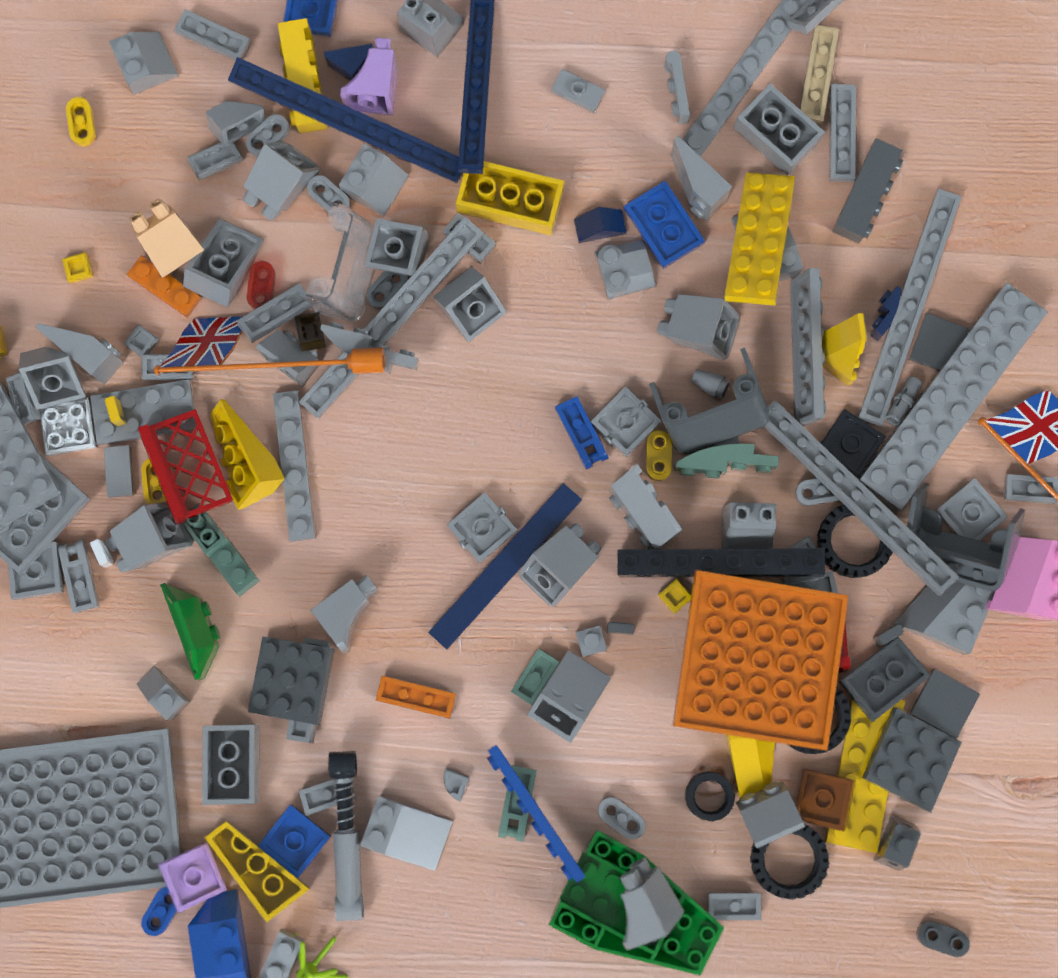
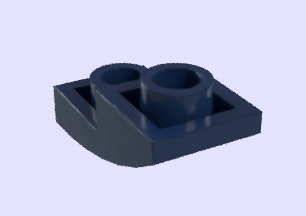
[870,286,901,341]

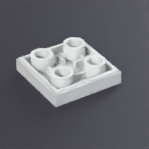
[39,398,97,456]

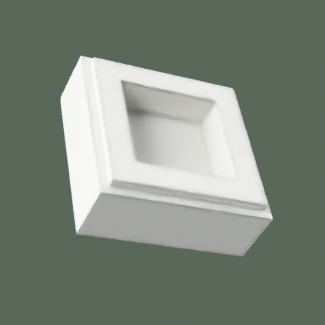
[90,539,114,568]

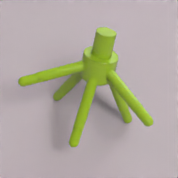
[294,933,348,978]

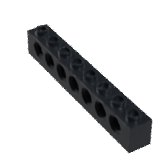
[617,548,825,578]

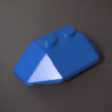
[188,889,251,978]

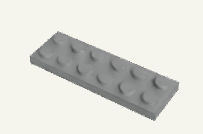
[790,268,826,427]

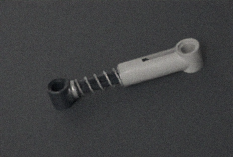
[328,751,364,921]

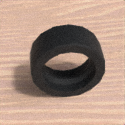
[685,771,735,822]

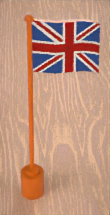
[154,316,385,375]
[978,391,1058,501]

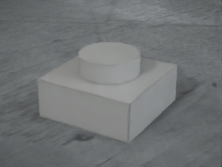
[576,626,607,657]

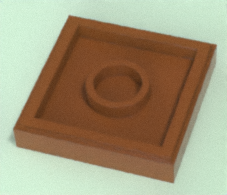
[796,769,856,832]

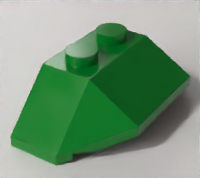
[160,583,221,681]

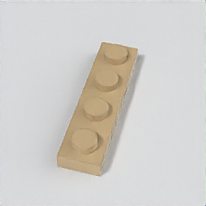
[800,25,839,124]

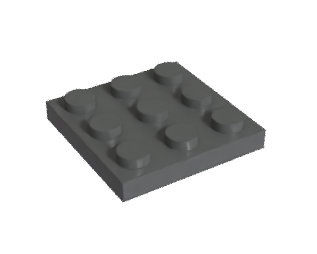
[248,636,335,725]
[862,708,962,813]

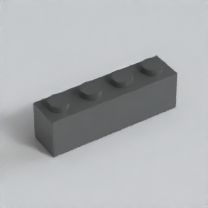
[832,138,903,244]

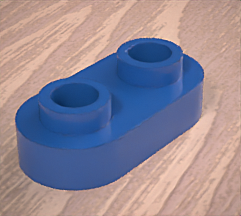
[141,887,177,936]

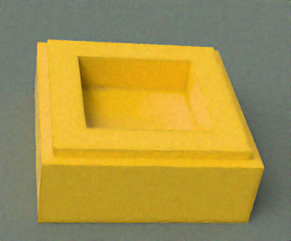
[62,252,94,284]
[105,396,126,426]
[657,579,691,614]

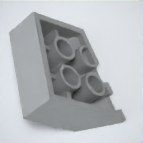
[609,464,682,549]
[893,581,996,655]

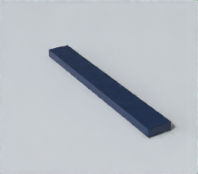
[458,0,495,174]
[428,483,582,650]

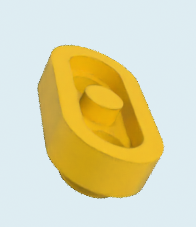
[66,97,96,147]
[646,430,672,481]
[141,458,166,504]

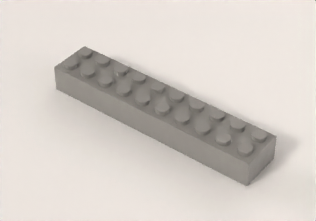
[858,283,1048,514]

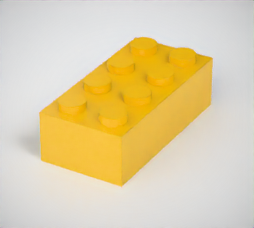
[456,161,564,236]

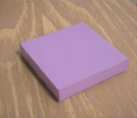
[158,842,227,913]

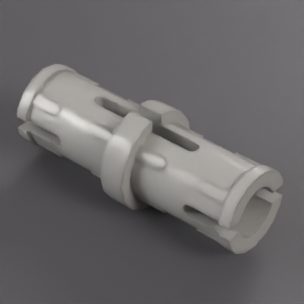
[885,376,923,426]

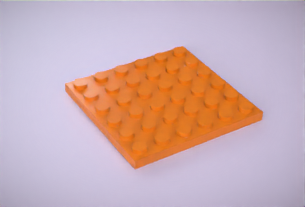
[672,570,849,751]

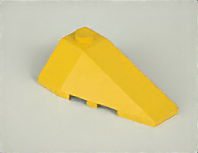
[822,313,867,385]
[210,399,285,510]

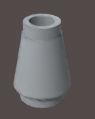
[691,369,730,399]

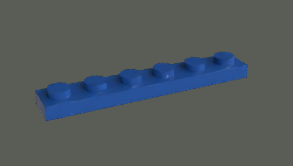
[487,745,585,883]

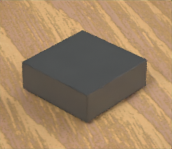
[607,622,634,635]
[873,624,904,646]

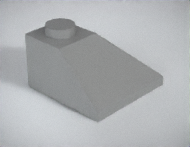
[364,219,430,276]

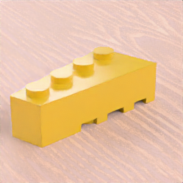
[277,18,328,134]
[205,821,310,922]

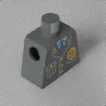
[873,815,921,871]

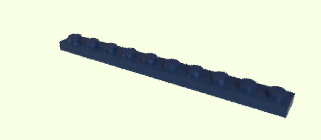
[228,57,461,183]

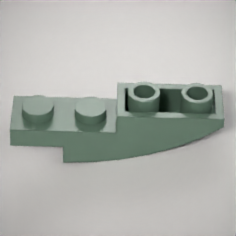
[674,444,779,479]
[183,503,260,597]

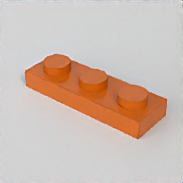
[126,255,202,318]
[375,676,456,719]

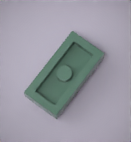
[511,648,560,705]

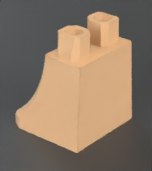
[129,198,204,278]

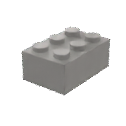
[734,84,825,176]
[202,725,260,805]

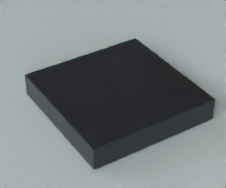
[821,409,886,479]

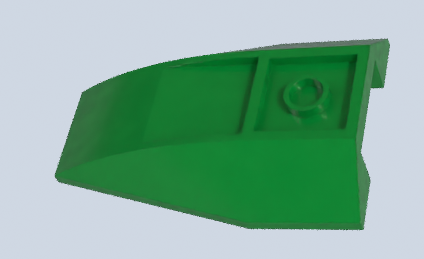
[548,830,724,976]

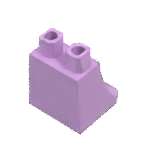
[340,38,397,115]

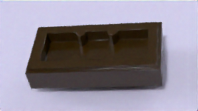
[295,312,326,352]

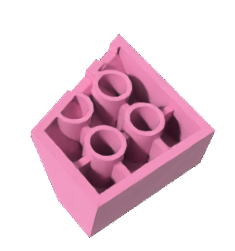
[985,537,1058,620]

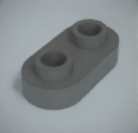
[366,271,409,309]
[917,921,970,957]

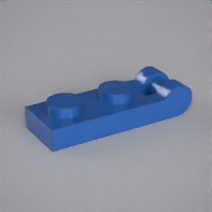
[555,396,609,470]

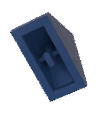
[324,44,373,81]
[574,207,627,243]

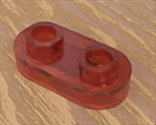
[246,261,276,310]

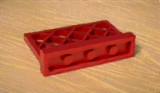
[138,409,233,525]

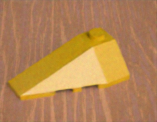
[725,735,775,800]

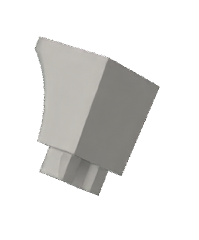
[397,0,463,58]
[243,141,321,220]
[657,294,740,360]
[106,502,194,572]
[721,502,776,549]
[519,523,602,607]
[310,575,378,655]
[620,858,684,949]

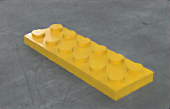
[724,172,795,306]
[825,698,905,853]

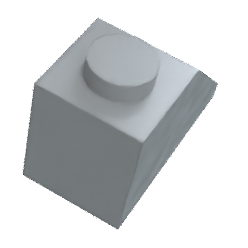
[206,101,265,147]
[137,666,191,720]

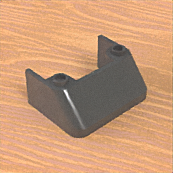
[649,348,770,455]
[904,483,1025,591]

